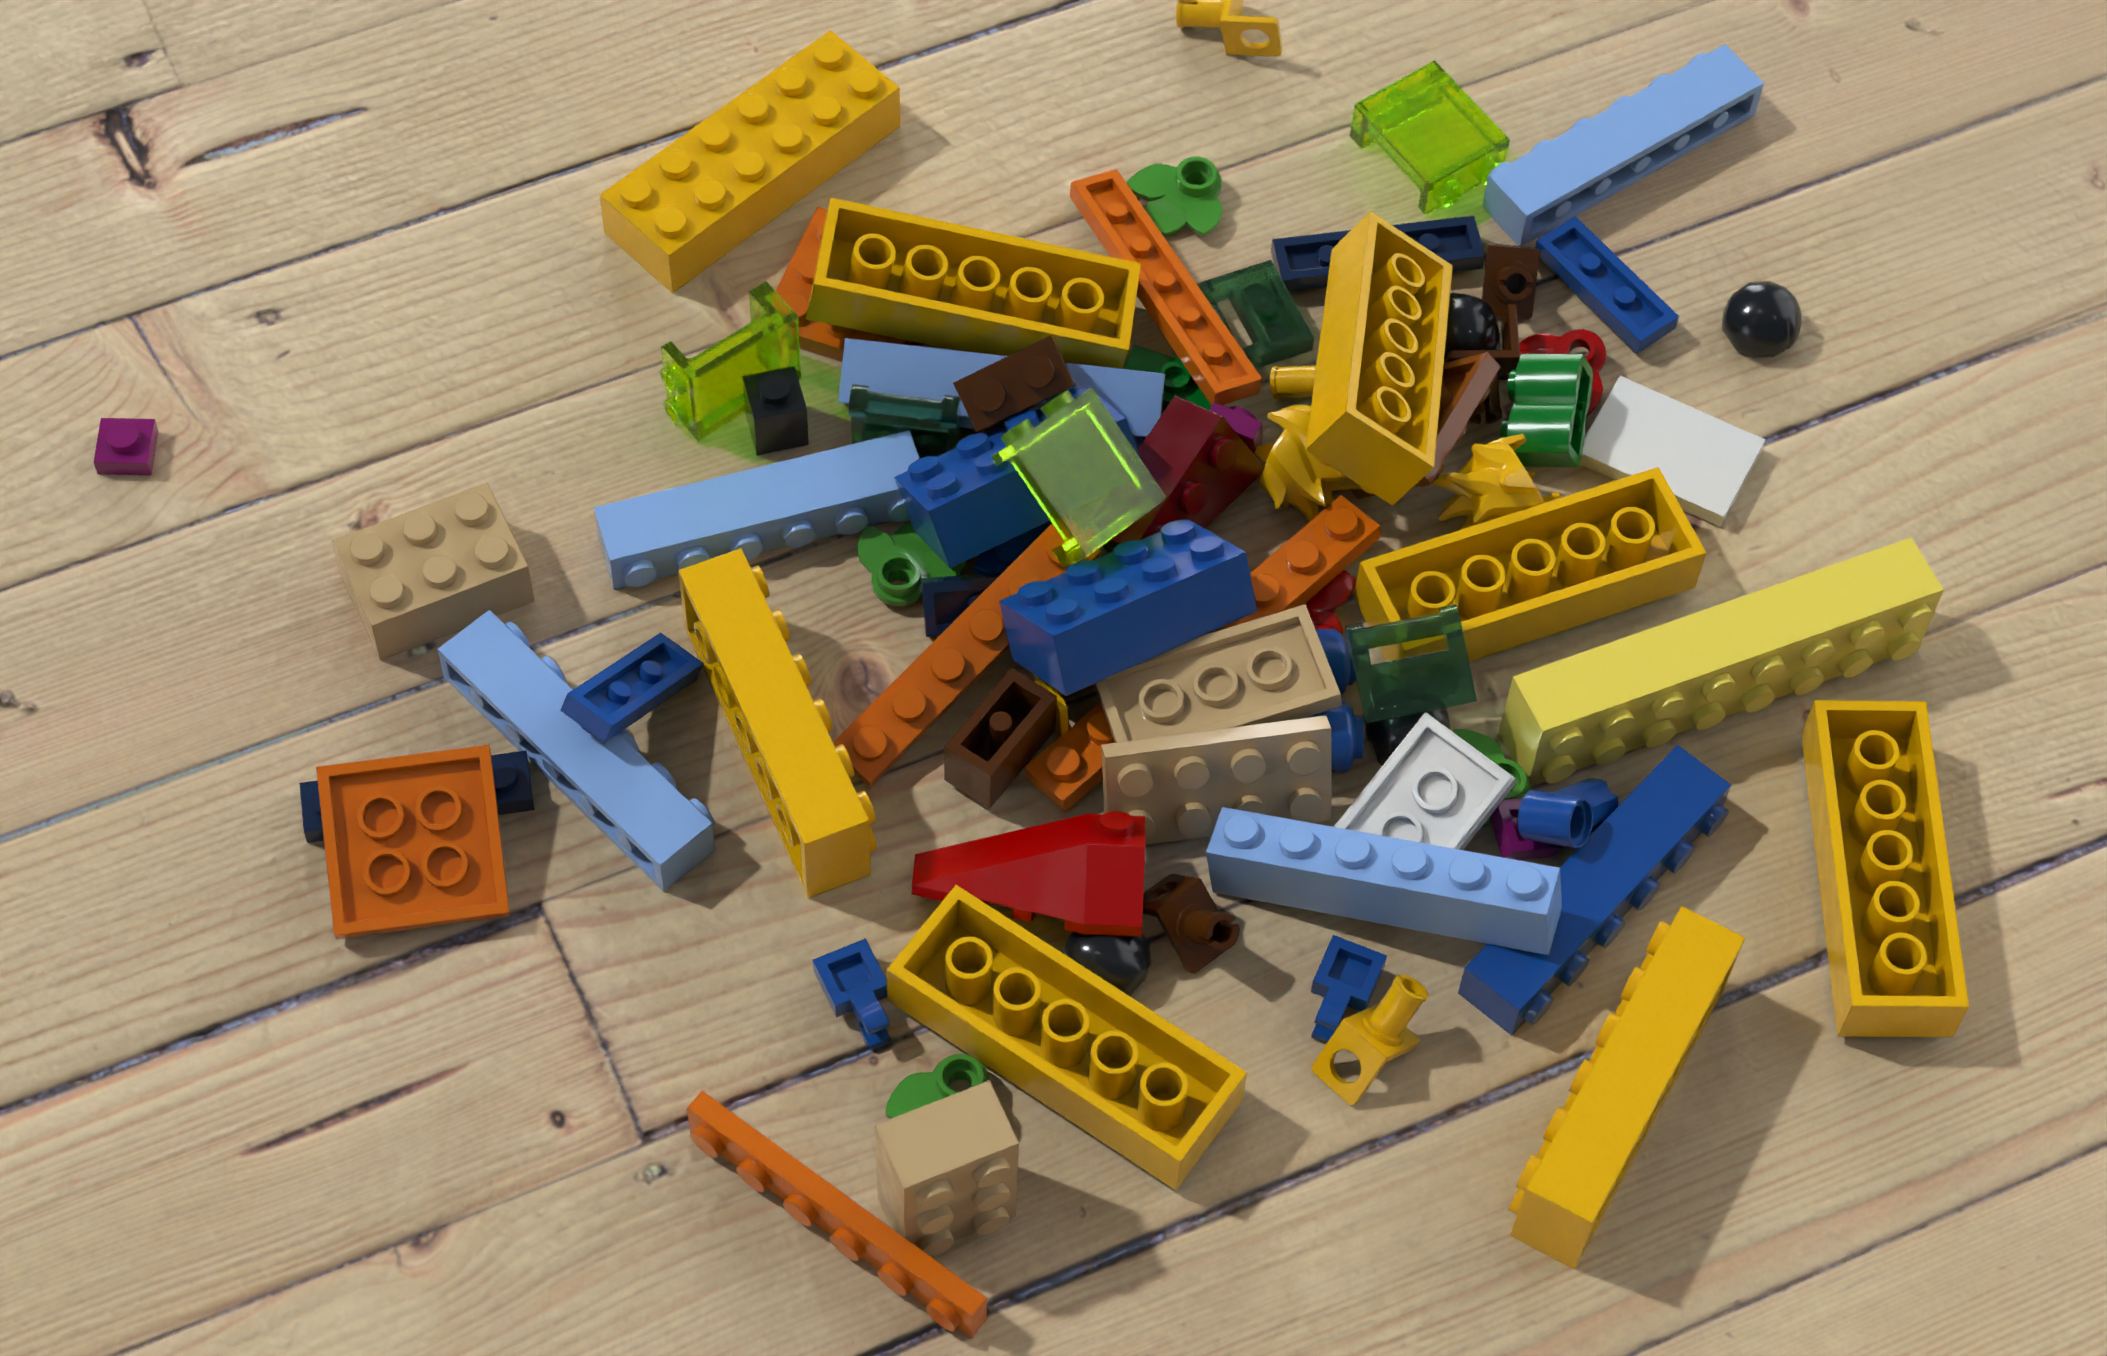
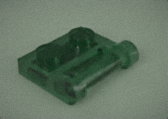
[1197,260,1314,369]
[849,384,961,458]
[1345,604,1477,725]

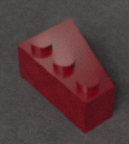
[1085,396,1264,553]

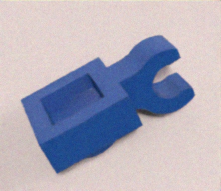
[1311,935,1387,1043]
[812,938,891,1050]

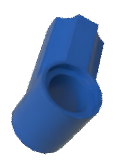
[1518,778,1618,848]

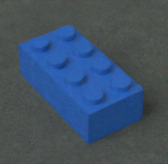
[894,387,1146,568]
[999,519,1257,696]

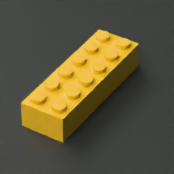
[600,30,900,294]
[806,197,1141,369]
[1305,211,1453,506]
[1354,467,1707,685]
[678,548,877,898]
[1801,700,1969,1037]
[887,885,1247,1190]
[1508,906,1745,1270]

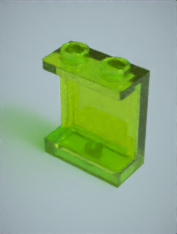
[1350,60,1510,215]
[660,281,801,441]
[991,387,1167,568]

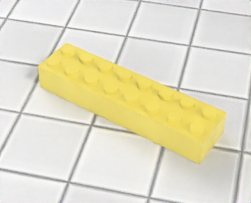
[1498,537,1944,786]

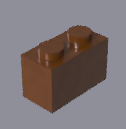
[953,336,1077,433]
[944,668,1057,809]

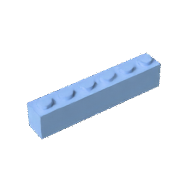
[1482,44,1764,246]
[838,338,1166,447]
[594,430,920,590]
[438,610,715,892]
[1206,807,1562,955]

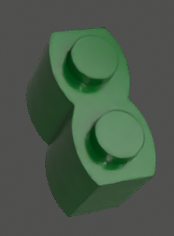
[1500,354,1593,468]

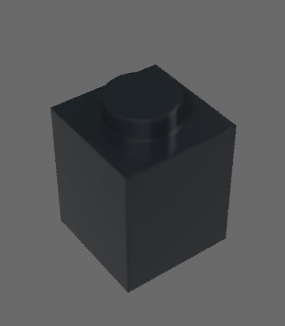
[742,366,809,456]

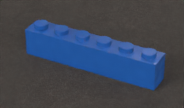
[1458,745,1731,1036]

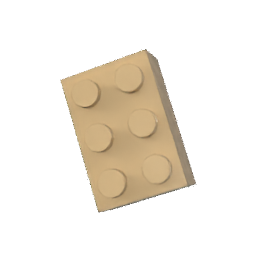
[332,482,535,661]
[875,1080,1019,1257]

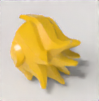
[1254,404,1361,523]
[1431,434,1561,529]

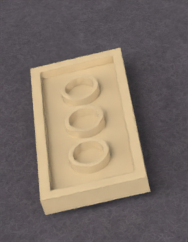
[1094,604,1342,743]
[1101,715,1332,845]

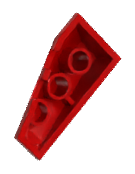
[911,811,1145,937]

